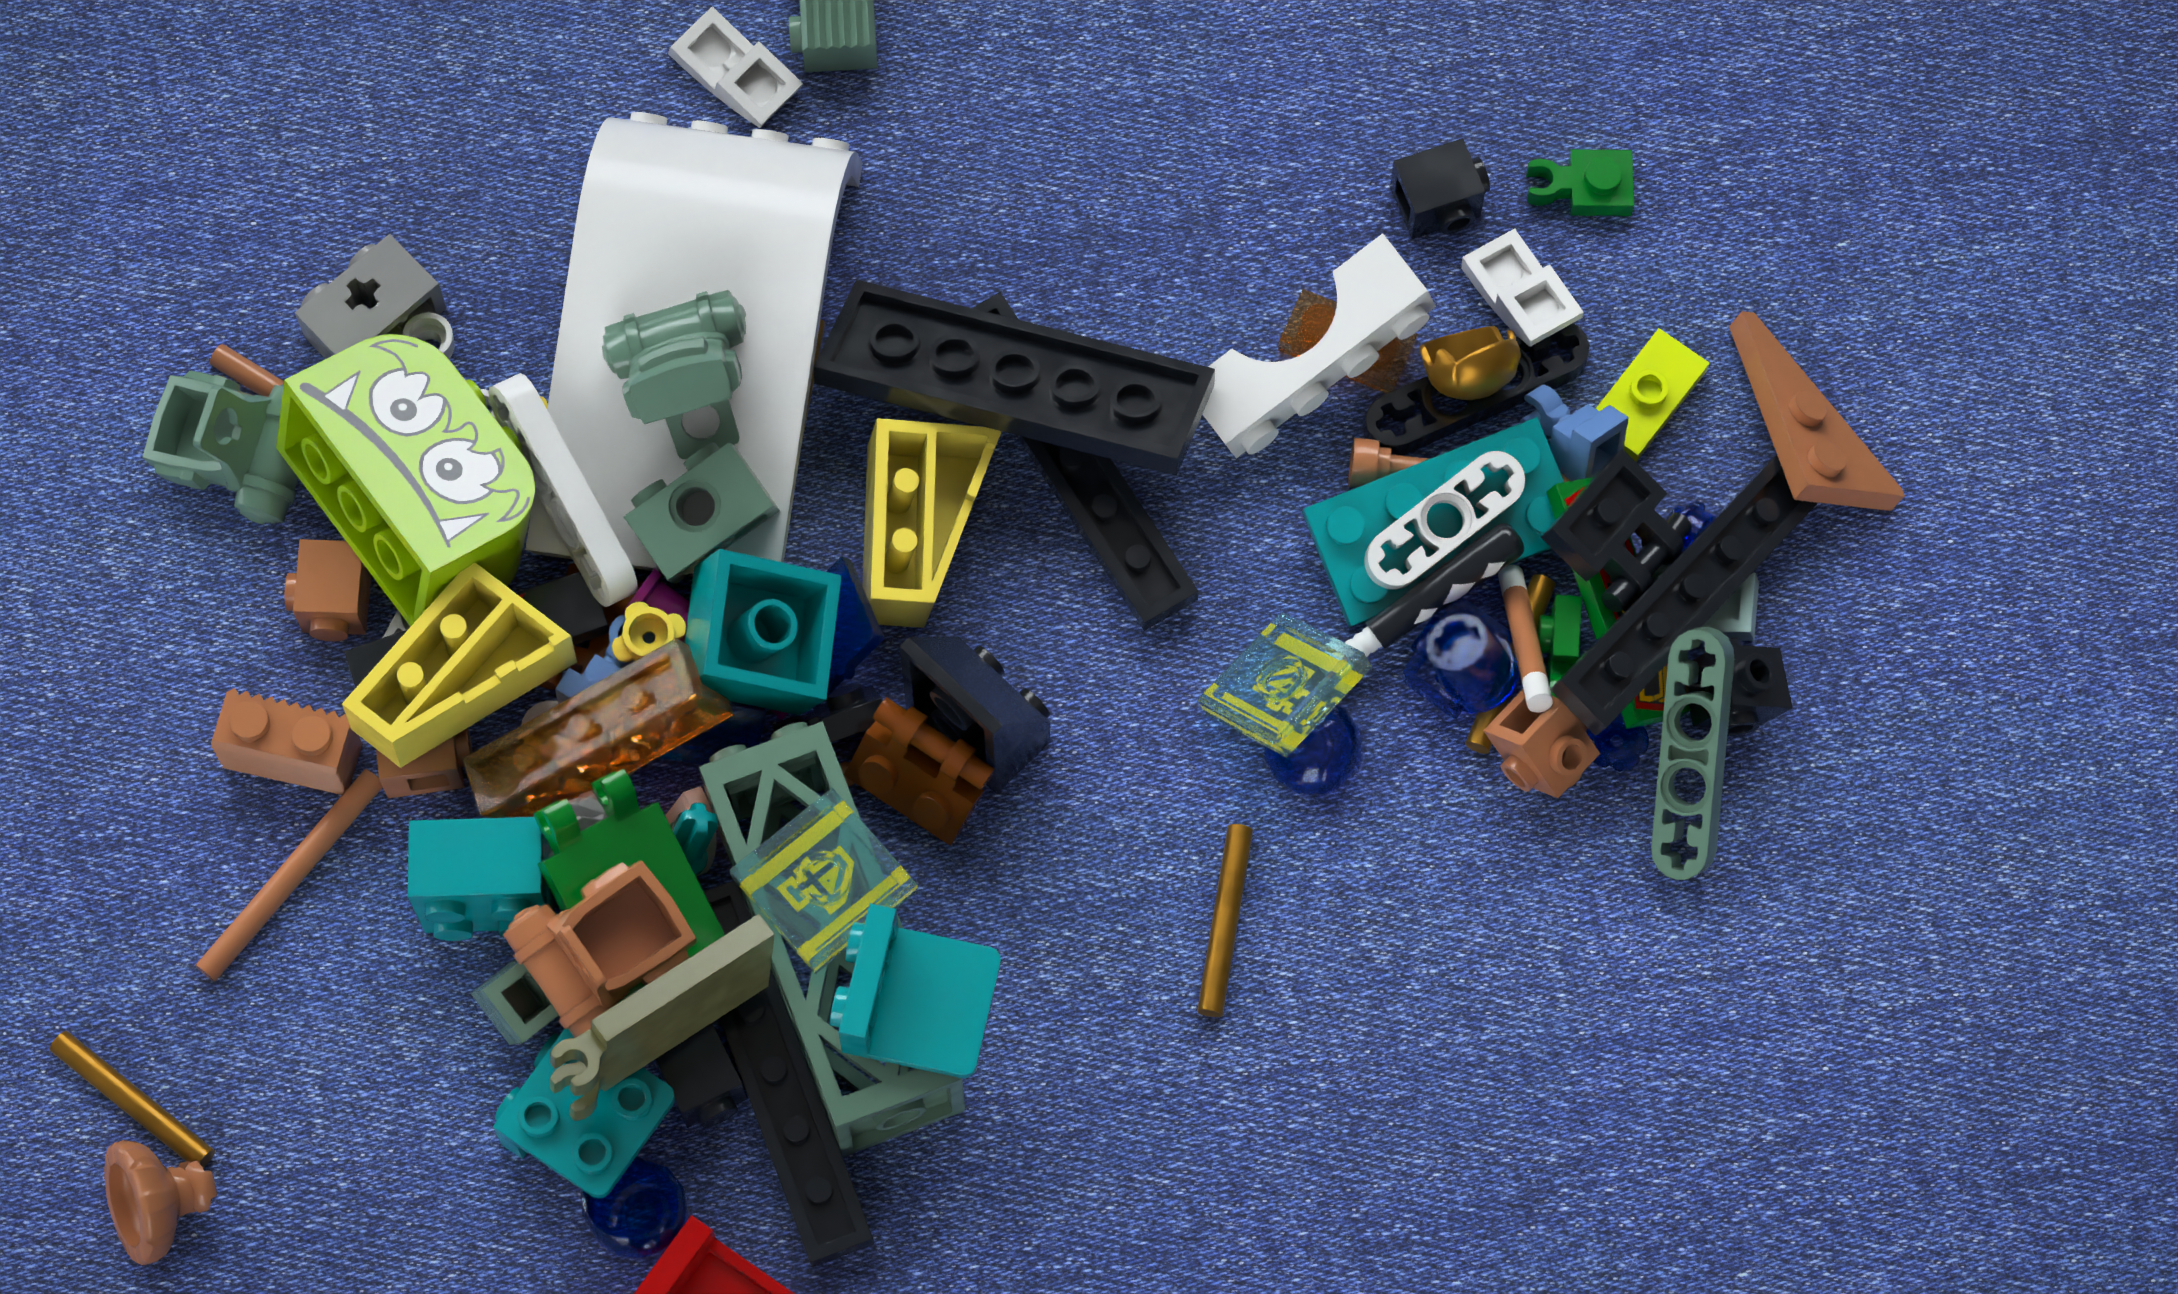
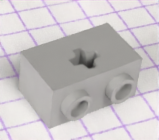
[295,234,447,359]

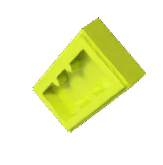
[1596,328,1710,462]

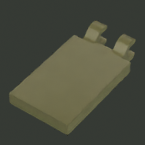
[550,914,775,1121]

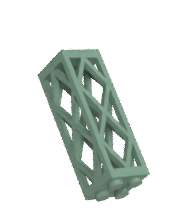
[699,721,965,1157]

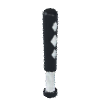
[1300,523,1524,697]

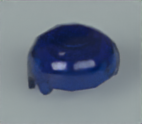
[1264,698,1363,795]
[581,1156,688,1259]

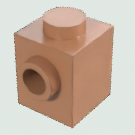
[284,539,371,641]

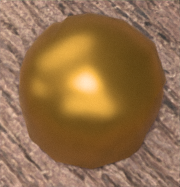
[1419,326,1521,401]

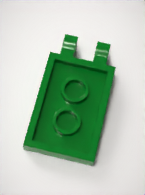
[533,769,725,1003]

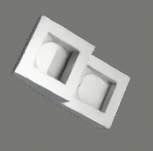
[668,6,803,128]
[1461,228,1584,347]

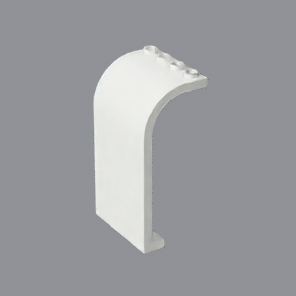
[525,112,862,577]

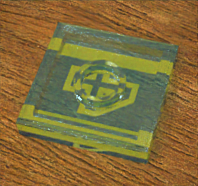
[1197,612,1372,758]
[729,788,918,974]

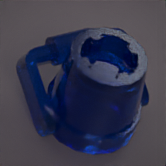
[1402,599,1519,719]

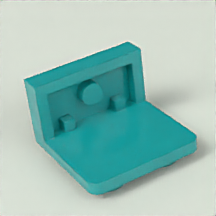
[830,903,1001,1078]
[493,1029,675,1198]

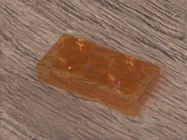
[1278,289,1418,394]

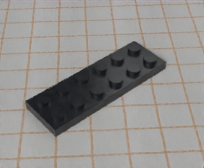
[813,279,1215,476]

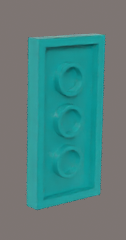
[1302,417,1564,629]

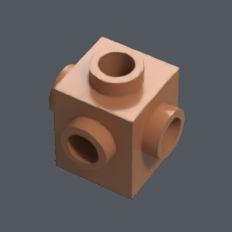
[1483,689,1600,798]

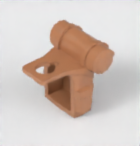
[503,861,697,1038]

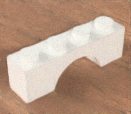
[1203,233,1436,459]

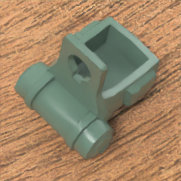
[602,290,746,459]
[142,371,299,525]

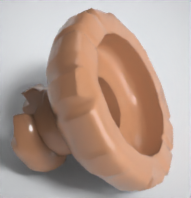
[104,1140,217,1265]

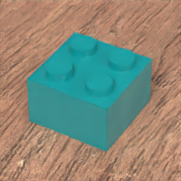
[678,549,842,715]
[407,817,555,941]

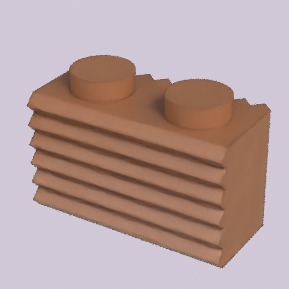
[211,688,363,795]

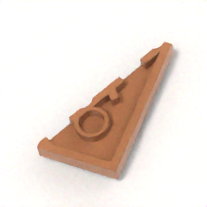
[1729,311,1905,511]

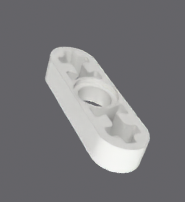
[1364,451,1525,589]

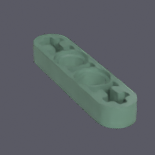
[1651,627,1735,880]

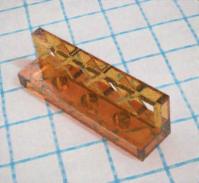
[463,638,734,818]

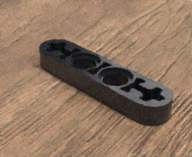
[1364,323,1590,456]

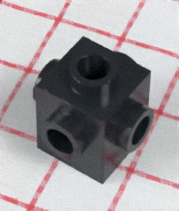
[1684,638,1793,736]

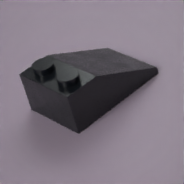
[899,636,1051,794]

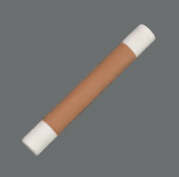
[1498,565,1553,713]

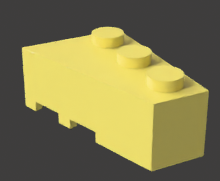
[861,418,1002,628]
[342,563,577,768]

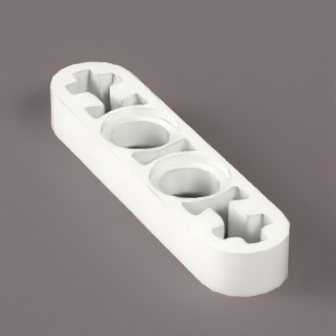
[488,373,638,607]

